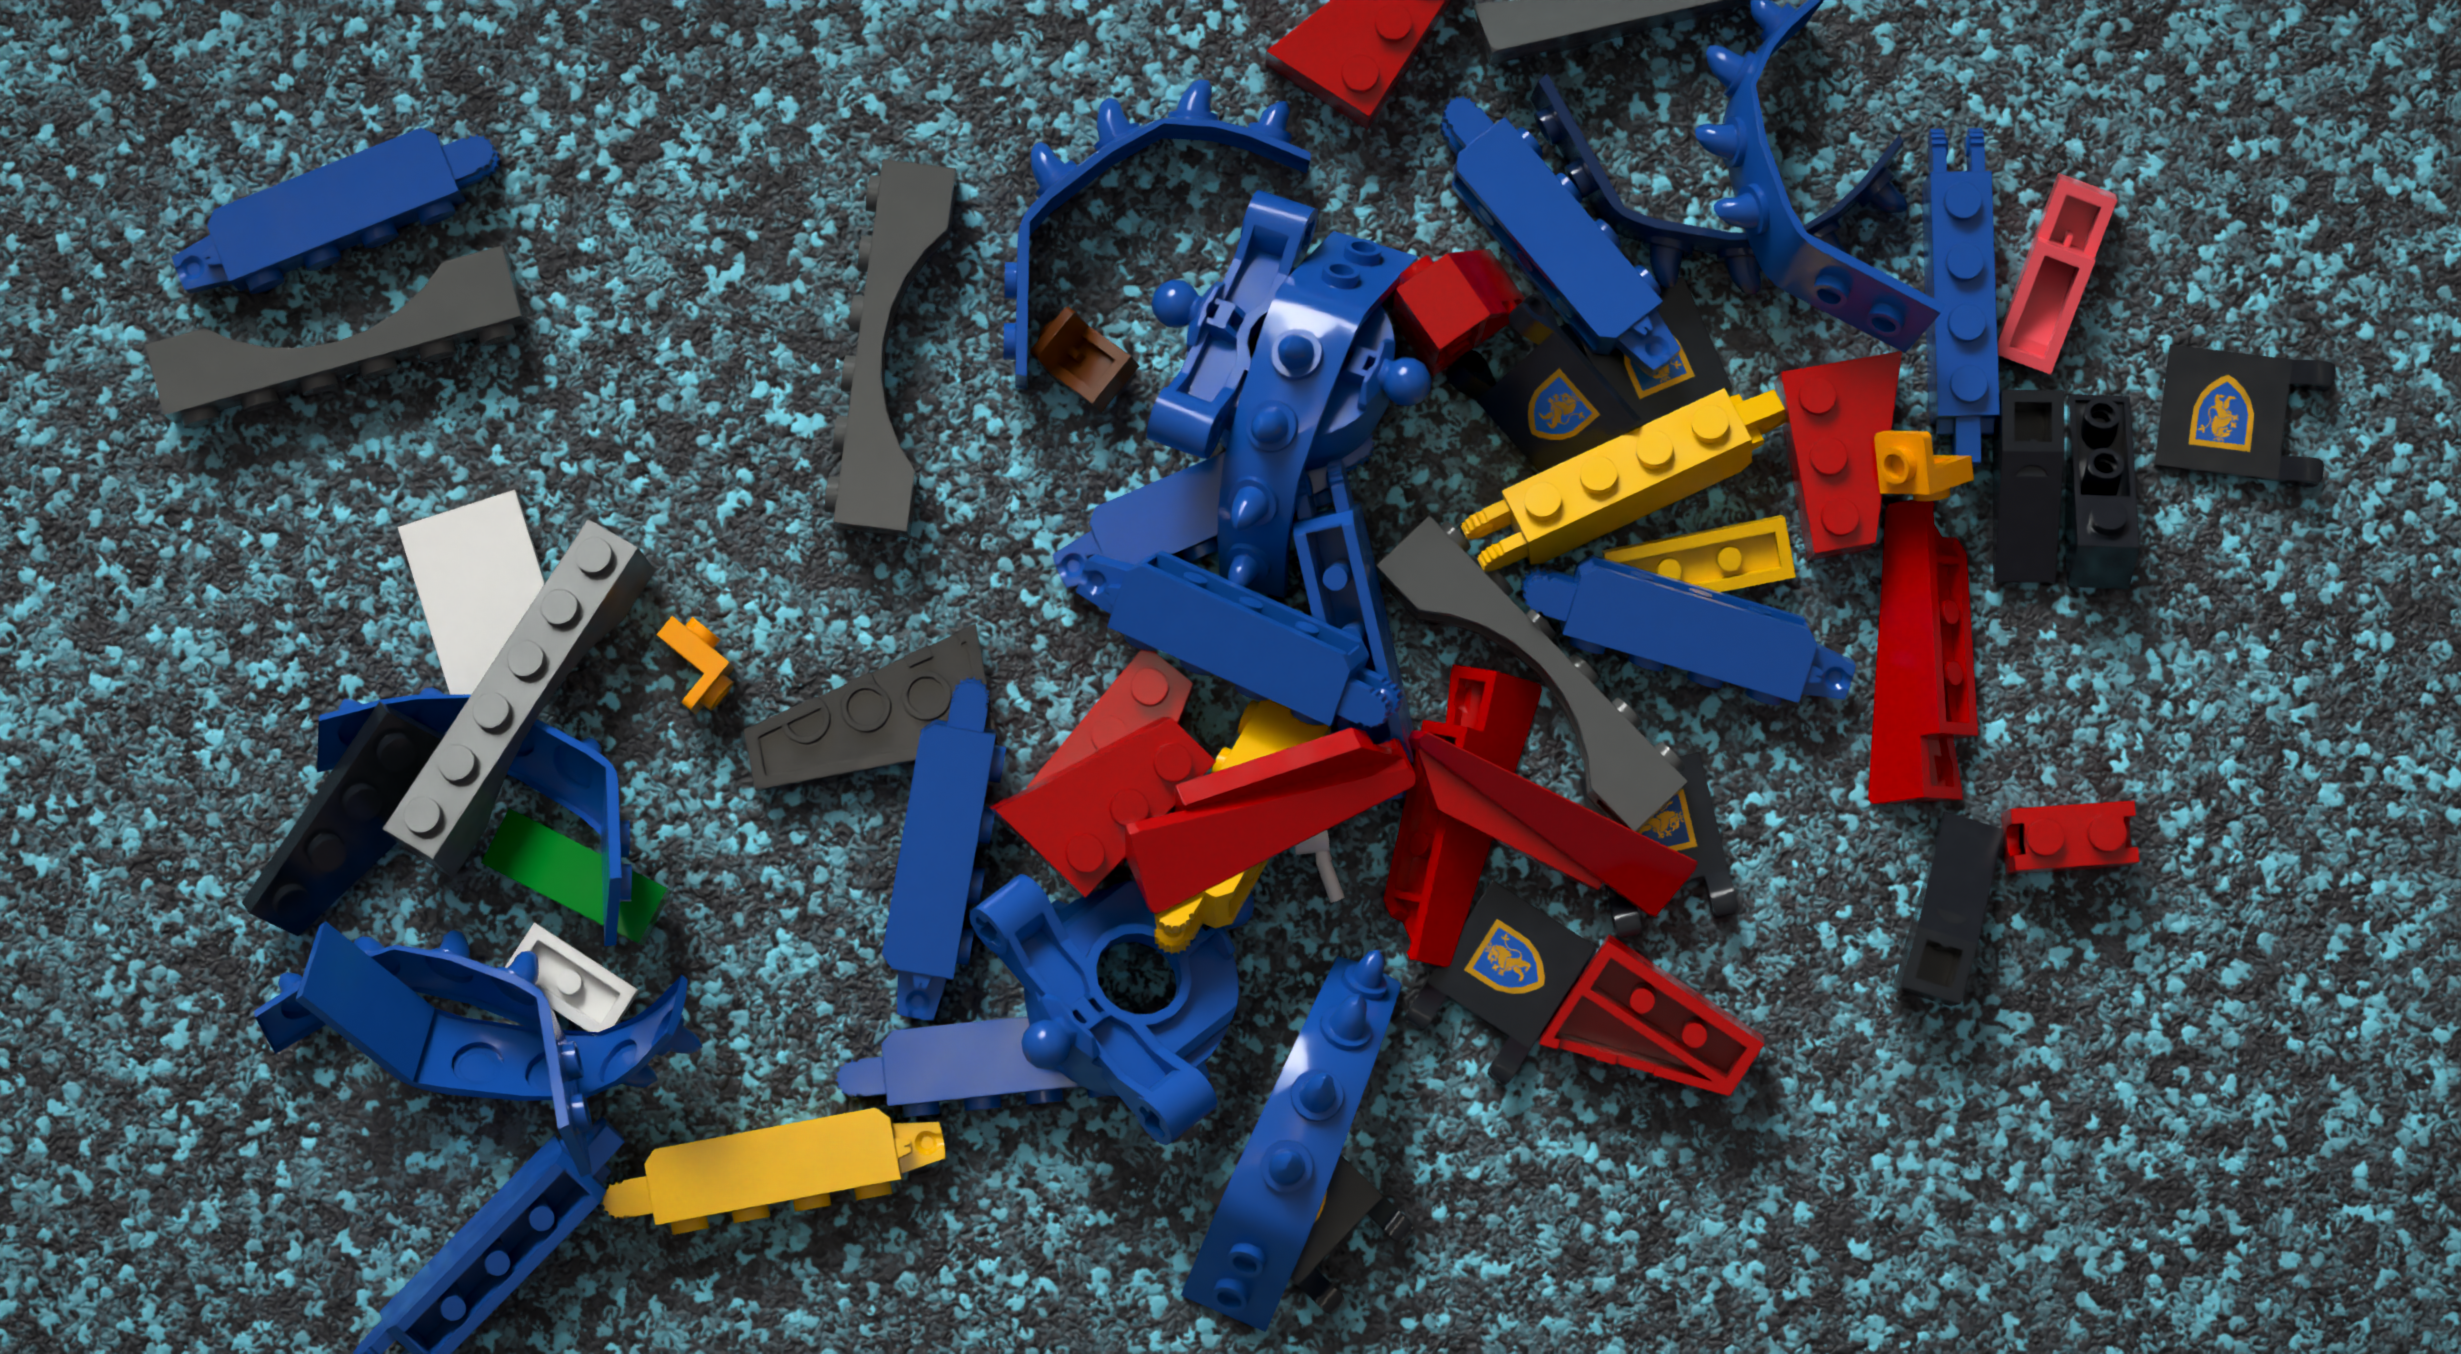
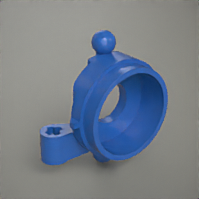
[1147,190,1432,470]
[969,874,1254,1145]

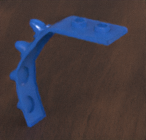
[1695,0,1946,353]
[1003,79,1311,390]
[1217,231,1418,598]
[317,687,632,946]
[295,921,703,1101]
[254,930,593,1177]
[1181,950,1402,1332]

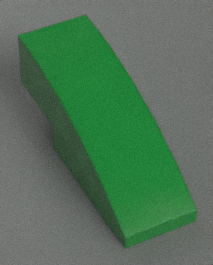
[481,808,672,946]

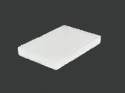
[398,490,546,695]

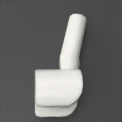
[1295,830,1345,903]

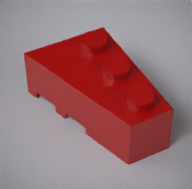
[1027,649,1194,870]

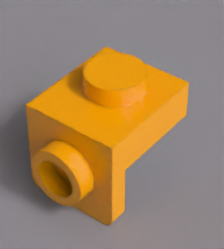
[1874,431,1974,501]
[656,616,735,715]

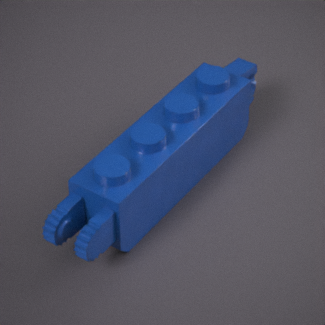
[1439,96,1681,377]
[172,128,501,294]
[1922,128,2000,467]
[1052,435,1375,590]
[1293,459,1414,801]
[1076,551,1404,728]
[1521,555,1856,705]
[882,676,1006,1020]
[835,1016,1111,1118]
[353,1117,624,1354]

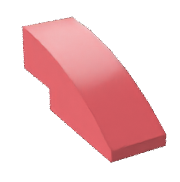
[1997,173,2117,375]

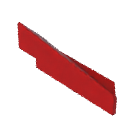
[1868,500,1978,804]
[1383,664,1542,967]
[1125,727,1416,914]
[1408,730,1698,917]

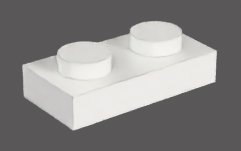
[505,923,640,1037]

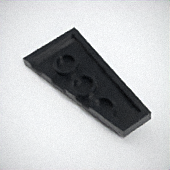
[744,624,999,792]
[242,701,444,936]

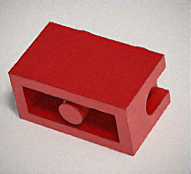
[2001,800,2140,875]

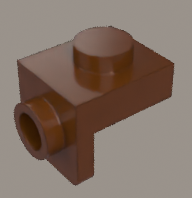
[1030,307,1140,413]

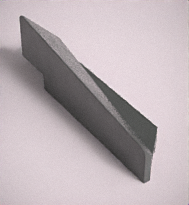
[1474,0,1750,66]

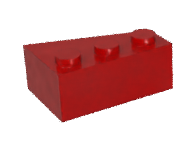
[1266,0,1452,130]
[1391,249,1525,377]
[1774,351,1902,561]
[989,716,1216,898]
[1539,934,1764,1096]

